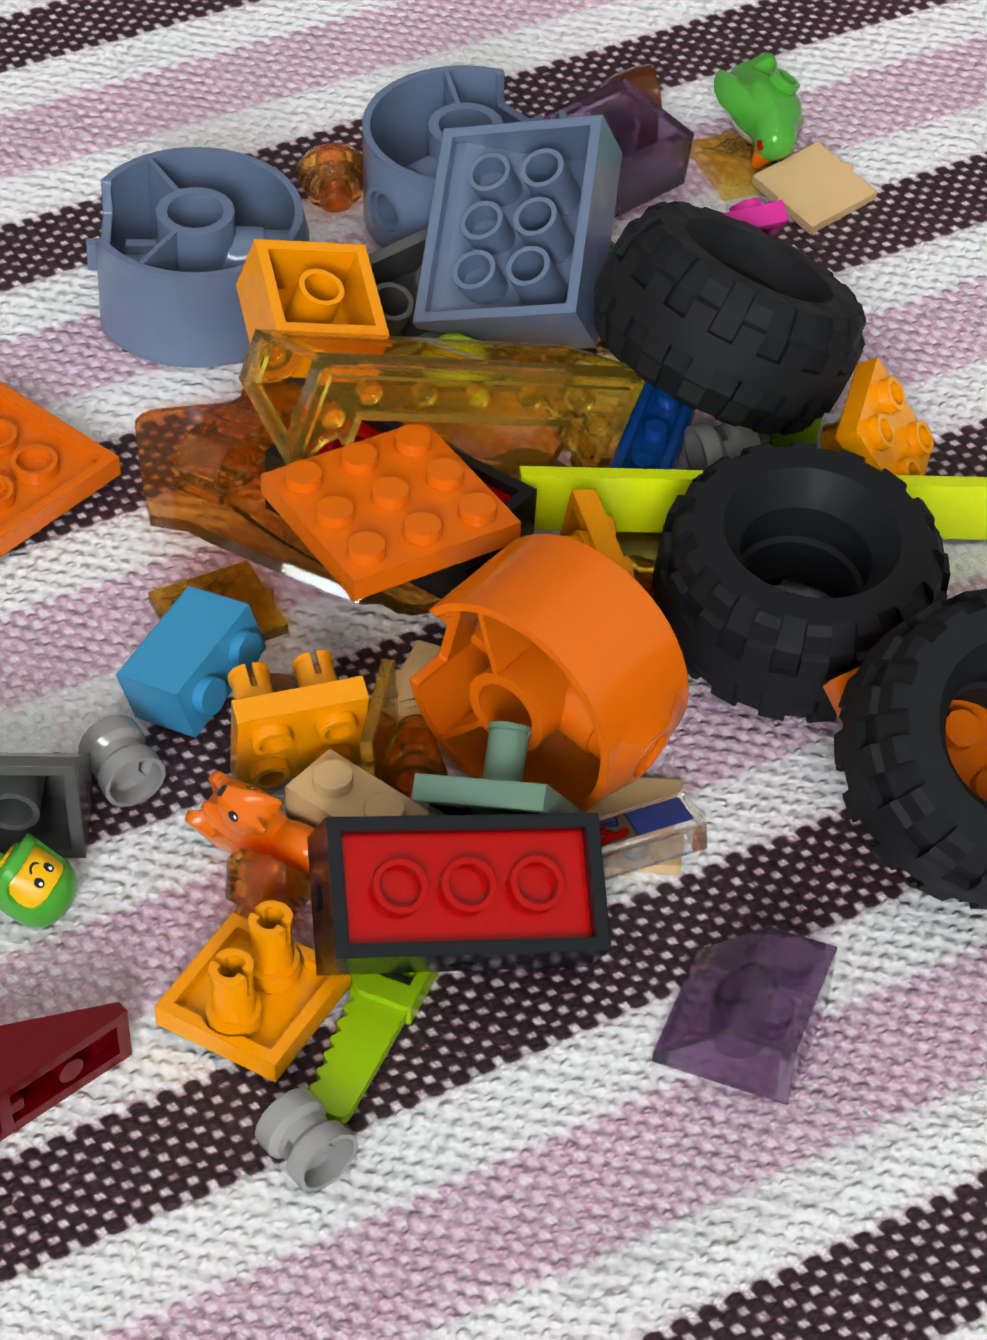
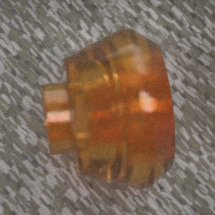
[296,143,363,213]
[225,848,311,919]

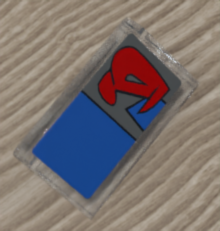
[599,791,707,880]

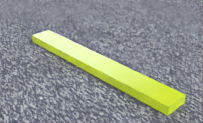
[518,466,987,540]

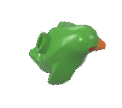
[714,53,805,169]

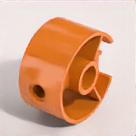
[409,534,689,813]

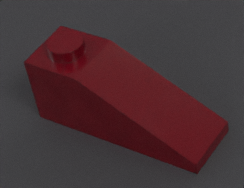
[0,1002,132,1142]

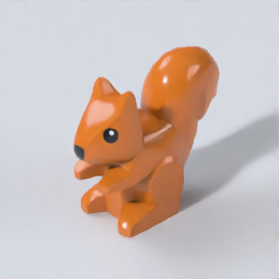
[185,771,315,878]

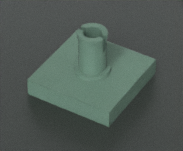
[411,721,584,815]

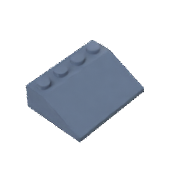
[413,115,622,351]

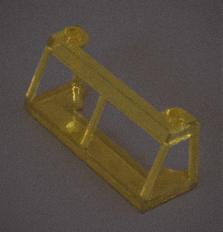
[239,329,645,468]

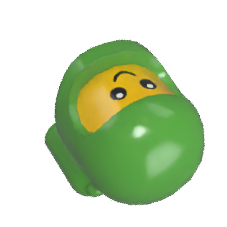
[0,833,78,928]

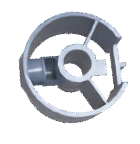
[362,65,568,248]
[86,147,309,368]

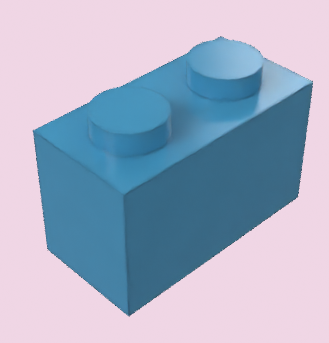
[116,585,266,738]

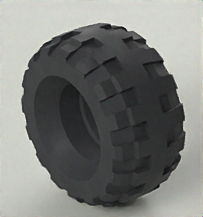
[593,201,867,436]
[652,442,951,723]
[834,589,987,909]

